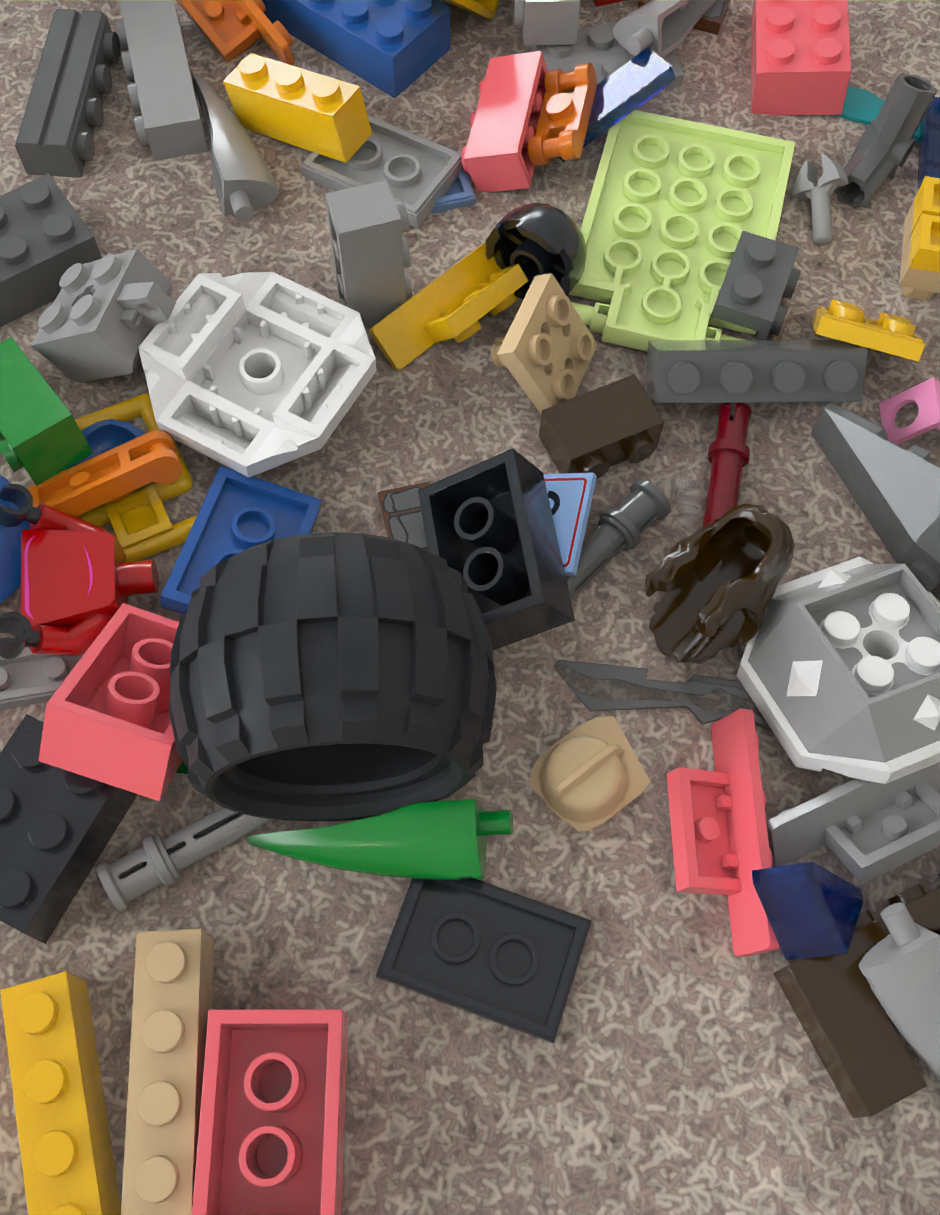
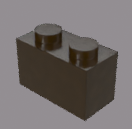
[539,374,664,480]

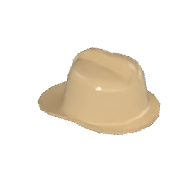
[529,716,651,832]

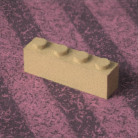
[121,928,214,1215]

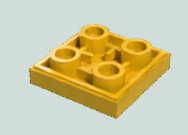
[811,299,925,362]

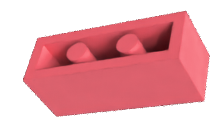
[461,51,548,192]

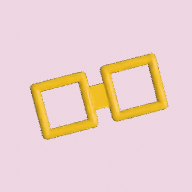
[63,393,197,562]

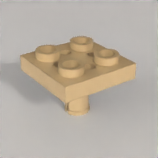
[491,273,598,414]

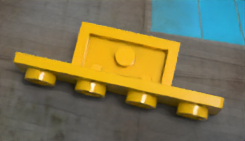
[369,241,528,370]

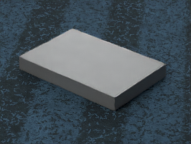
[300,115,463,228]

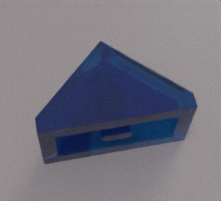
[752,861,864,960]

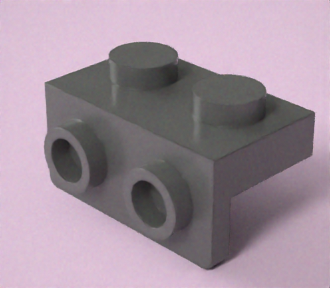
[711,231,801,340]

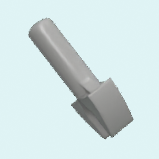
[793,154,849,246]

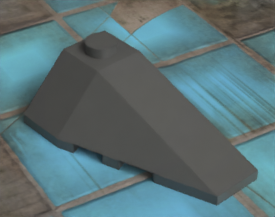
[811,402,940,600]

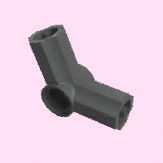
[834,73,938,208]

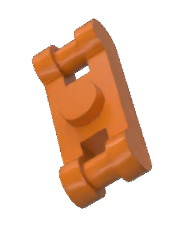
[528,62,597,166]

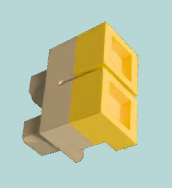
[899,176,940,301]

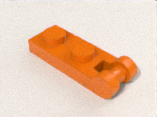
[27,430,182,518]

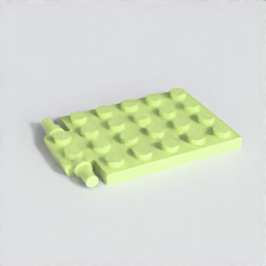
[568,106,795,352]

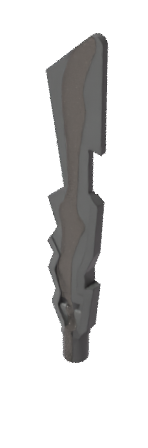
[554,660,773,732]

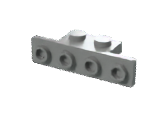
[766,762,940,885]

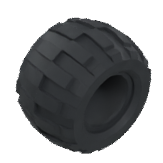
[169,532,496,822]

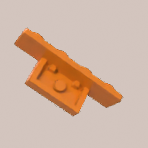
[176,0,295,65]

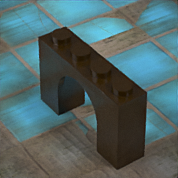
[773,873,940,1118]

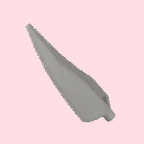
[612,0,717,62]
[192,72,279,222]
[858,903,940,1083]

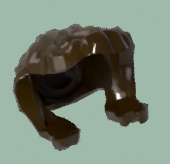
[644,503,795,664]

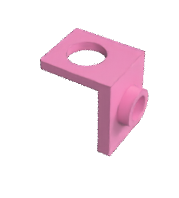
[879,377,940,445]

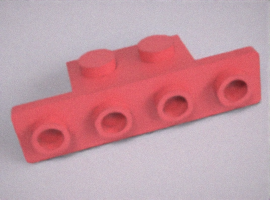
[666,708,780,957]

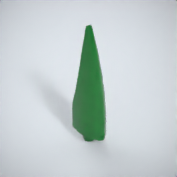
[247,799,513,880]

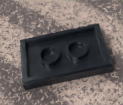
[376,878,592,1044]

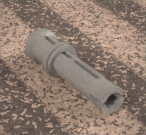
[95,807,274,913]

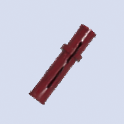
[702,403,752,528]

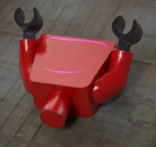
[0,484,159,659]

